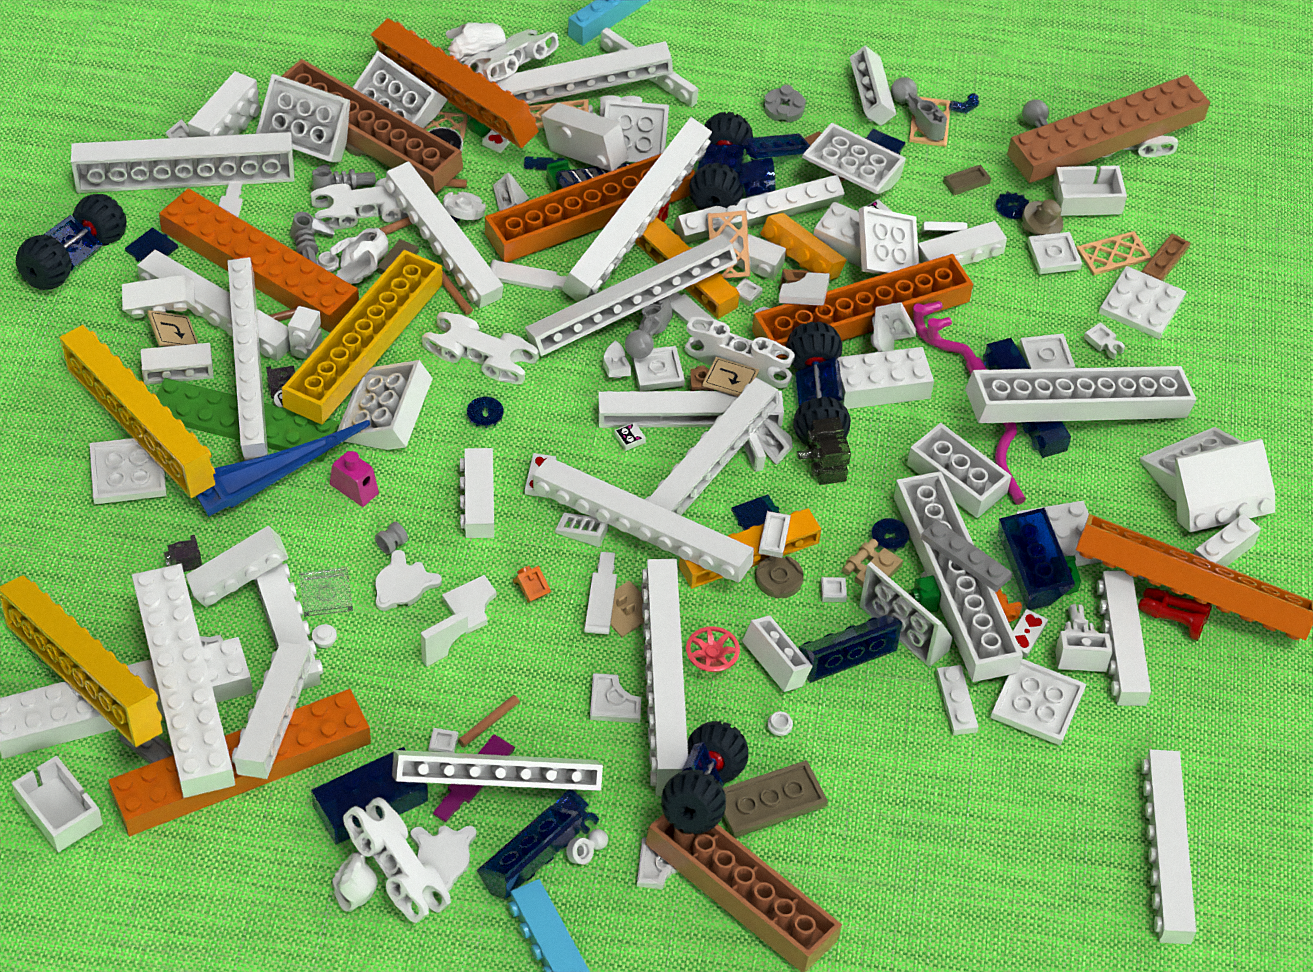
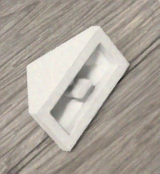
[493,173,529,211]
[755,418,793,465]

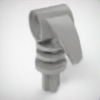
[312,164,376,196]
[290,212,335,264]

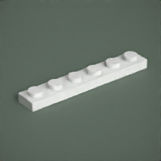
[601,28,698,107]

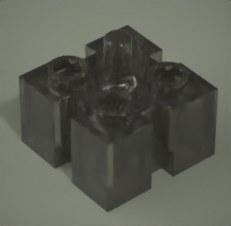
[797,417,851,485]

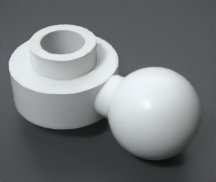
[567,829,608,864]

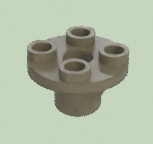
[1022,199,1063,236]

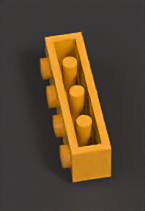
[760,213,847,280]

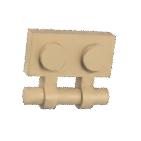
[842,539,903,587]

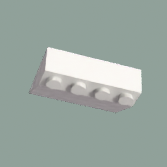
[353,51,448,128]
[256,74,350,162]
[802,123,906,194]
[337,360,433,450]
[1140,427,1243,501]
[1175,438,1275,532]
[859,562,952,667]

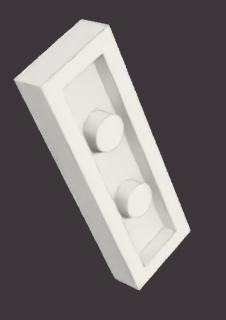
[936,665,978,735]

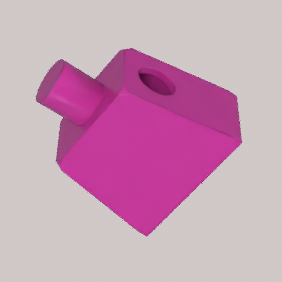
[330,451,379,507]

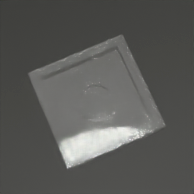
[299,567,353,617]

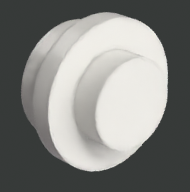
[317,251,339,272]
[312,624,337,648]
[768,712,793,736]

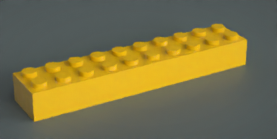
[282,250,442,425]
[59,325,215,498]
[0,575,163,747]

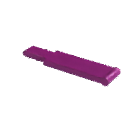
[433,734,515,822]

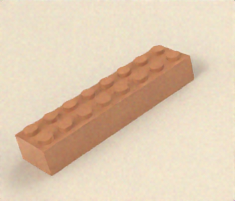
[645,814,842,972]

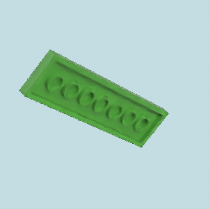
[156,378,339,462]

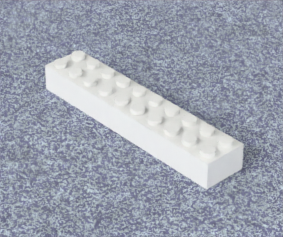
[562,117,712,302]
[71,132,295,193]
[965,366,1197,423]
[894,471,1023,682]
[641,559,689,796]
[132,564,235,798]
[0,637,253,759]

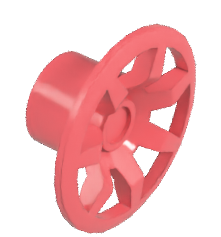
[686,626,740,672]

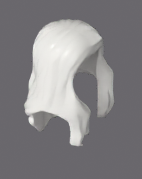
[446,22,506,68]
[330,228,389,284]

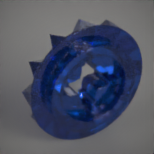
[996,191,1029,219]
[467,397,504,428]
[872,518,910,551]

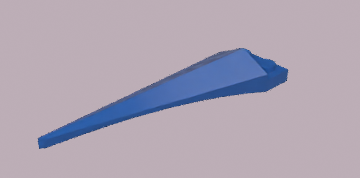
[196,420,371,517]

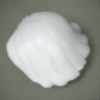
[332,851,377,911]

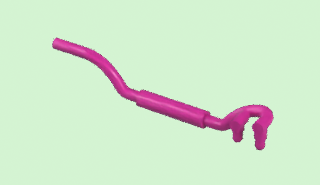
[913,301,1026,505]

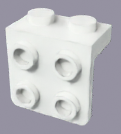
[871,302,916,352]

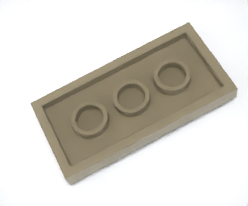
[723,760,828,838]

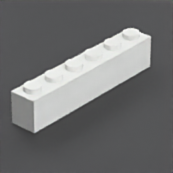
[254,562,323,690]
[1097,571,1151,706]
[232,642,313,779]

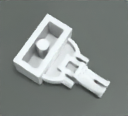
[1055,604,1112,672]

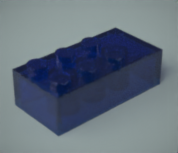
[311,747,428,845]

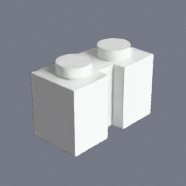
[288,306,322,359]

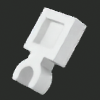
[1084,322,1125,359]

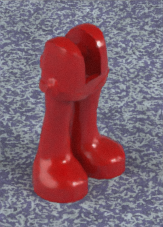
[1138,588,1213,641]

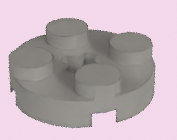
[764,85,806,123]

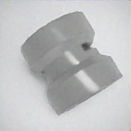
[375,522,408,554]

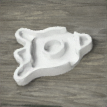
[375,550,442,611]
[411,826,476,891]

